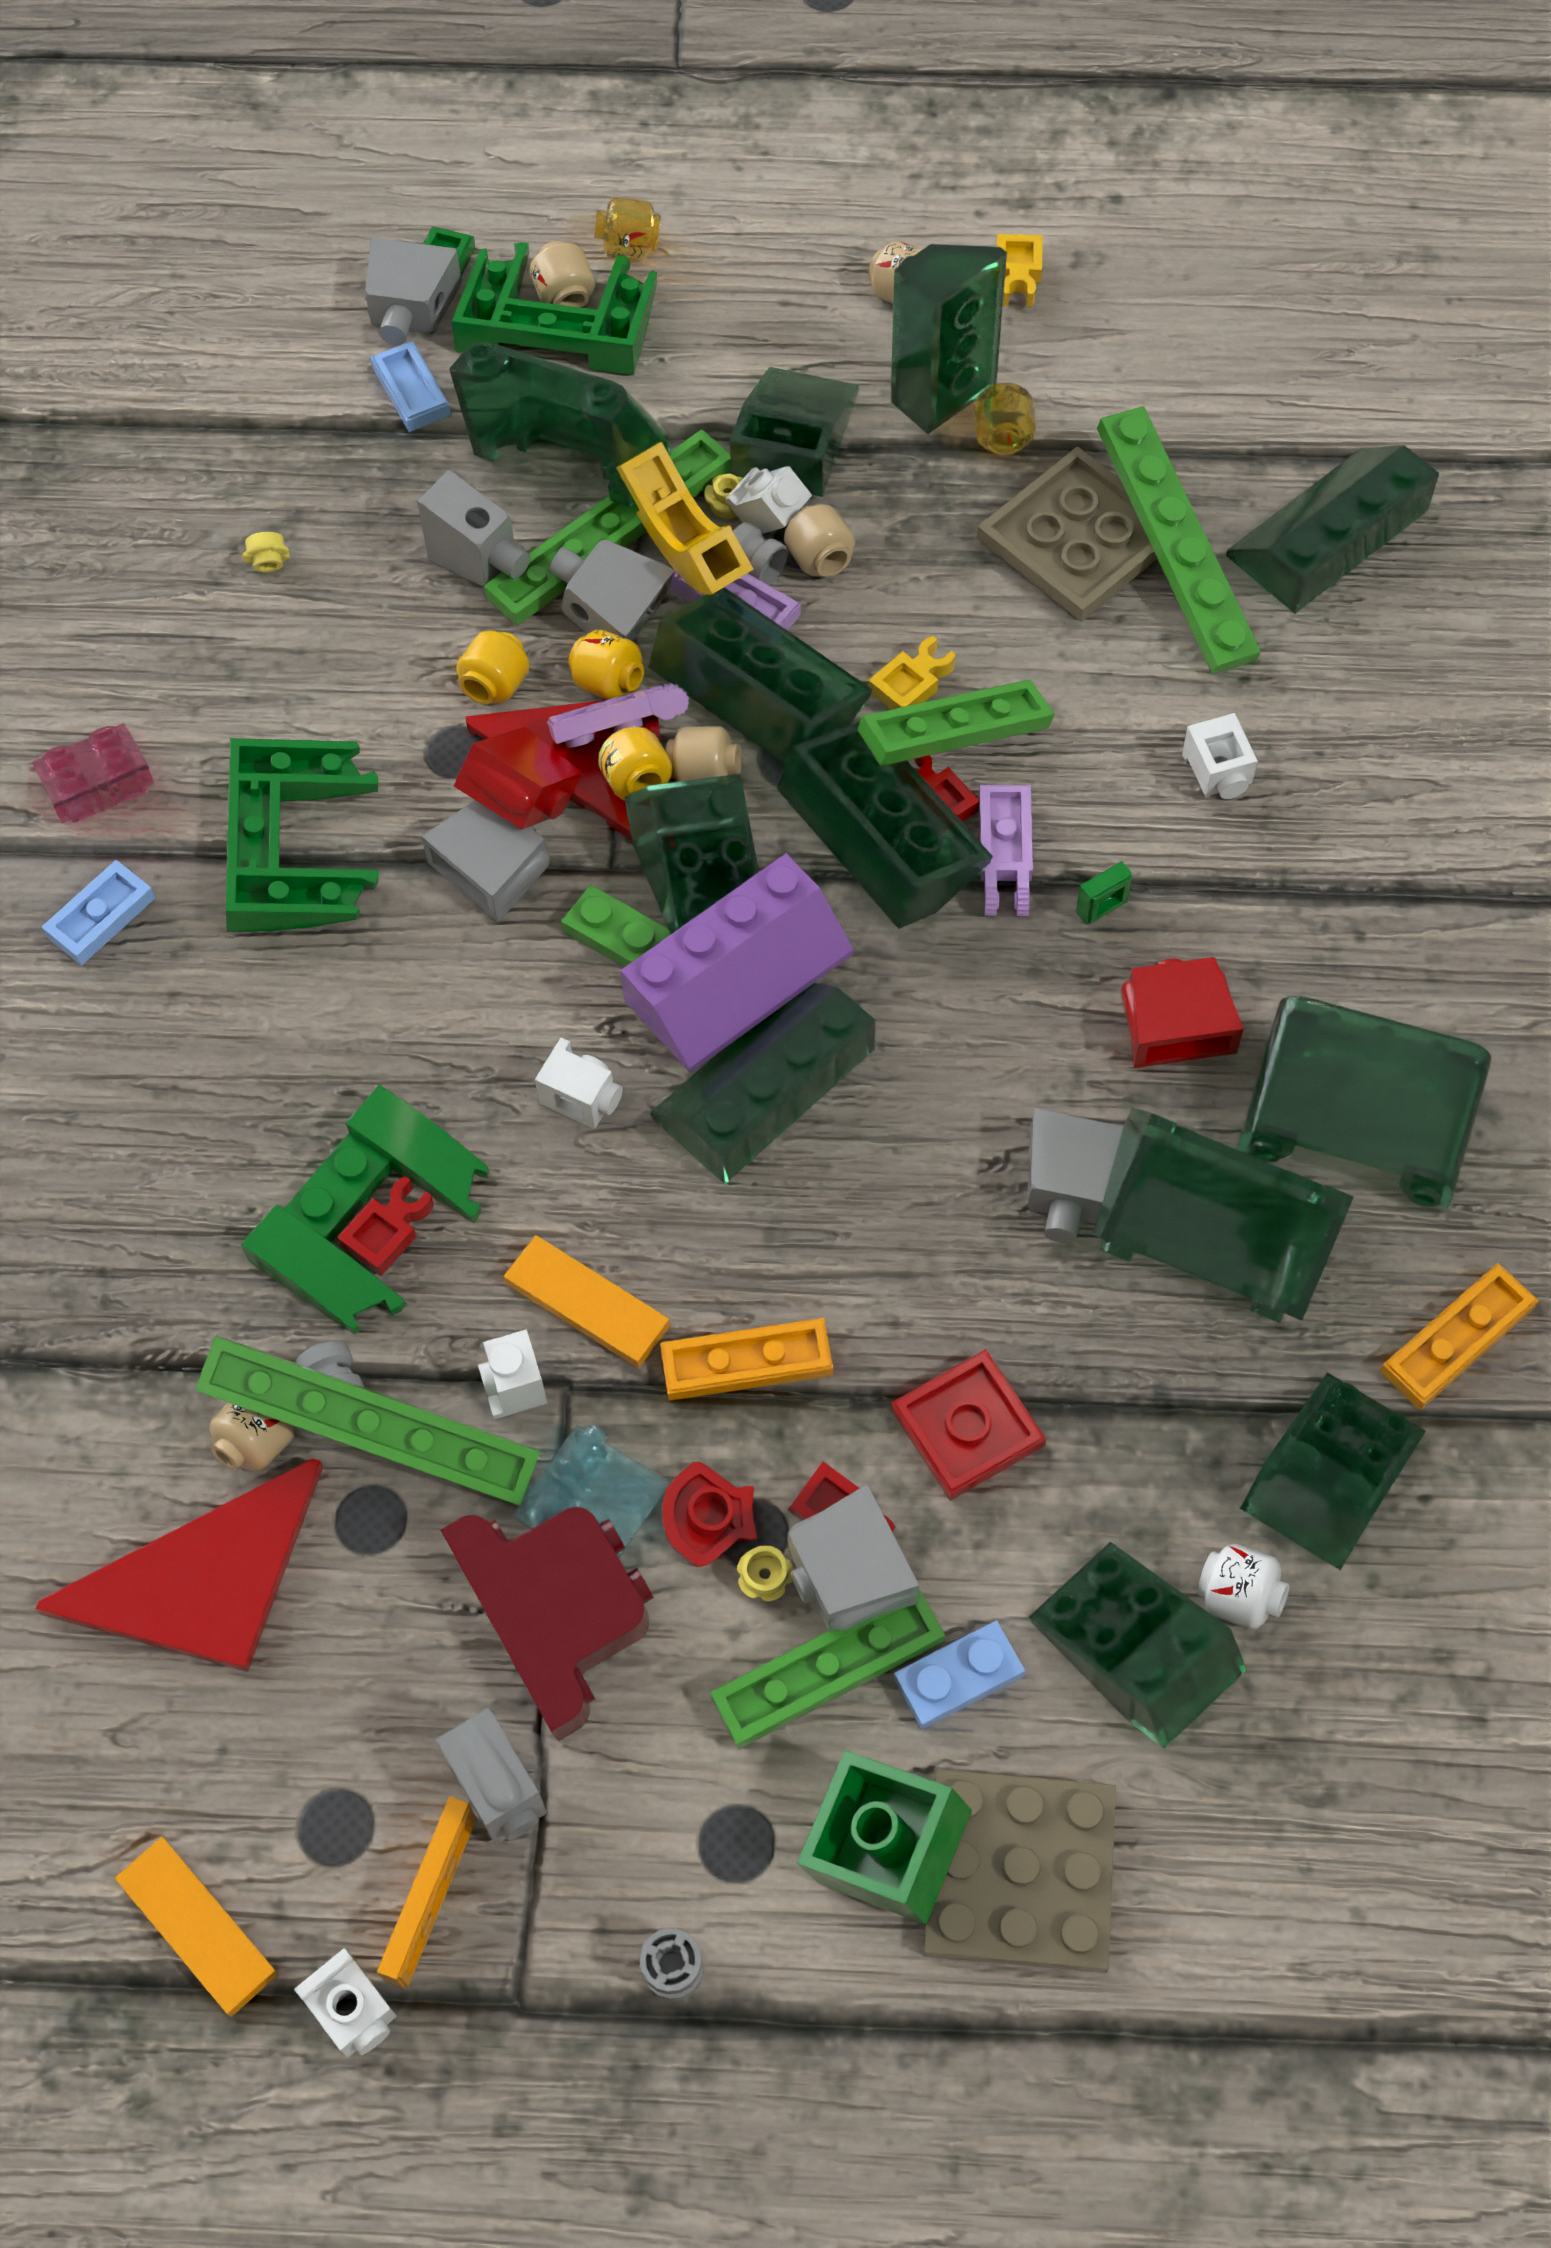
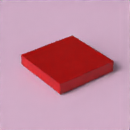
[891,1349,1047,1501]

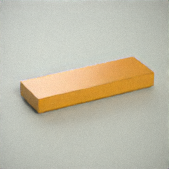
[503,1235,670,1369]
[1380,1263,1539,1411]
[660,1318,833,1401]
[377,1796,477,1990]
[115,1836,278,2017]

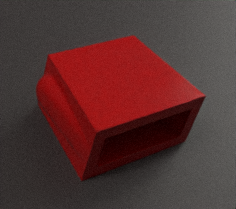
[453,727,583,830]
[1121,957,1244,1068]

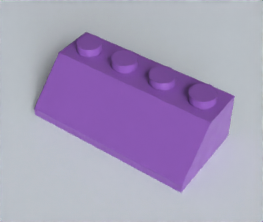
[620,853,853,1073]

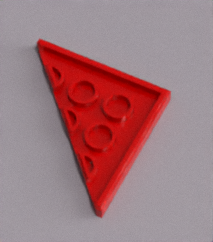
[465,700,677,866]
[35,1459,323,1672]

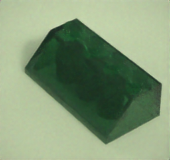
[890,244,1007,434]
[1226,445,1440,614]
[648,587,873,774]
[776,722,993,929]
[650,983,876,1184]

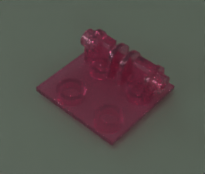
[32,723,155,824]

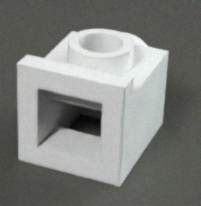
[725,466,812,534]
[1182,713,1258,799]
[535,1038,623,1129]
[478,1329,548,1420]
[294,1948,397,2058]

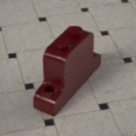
[440,1507,654,1741]

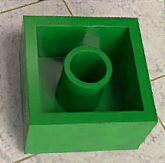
[797,1750,972,1925]

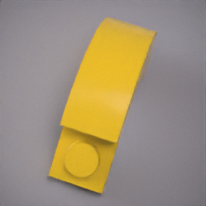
[616,442,754,595]

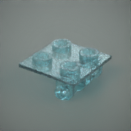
[513,1424,670,1558]

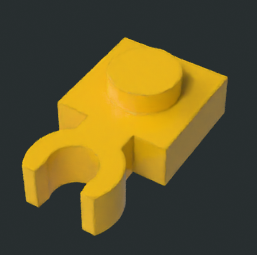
[995,234,1043,307]
[868,636,956,710]

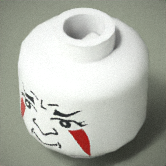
[1198,1544,1289,1629]

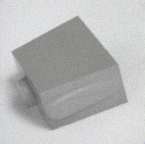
[421,800,550,923]
[787,1484,920,1632]
[436,1707,547,1845]

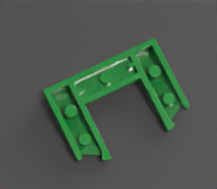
[452,242,657,375]
[226,738,379,932]
[241,1084,489,1334]

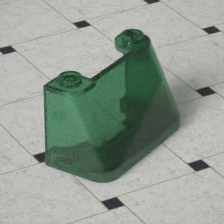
[449,342,671,508]
[1237,996,1492,1208]
[1093,1107,1354,1323]

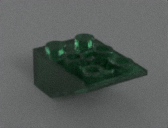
[730,367,859,497]
[624,774,759,934]
[1240,1372,1426,1571]
[1029,1541,1247,1749]

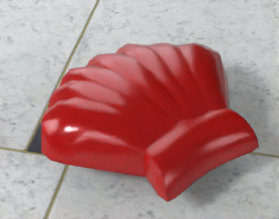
[662,1462,757,1567]

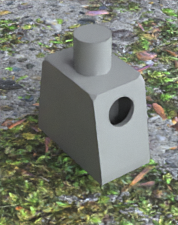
[365,237,462,345]
[417,470,530,586]
[549,540,674,642]
[1028,1108,1136,1243]

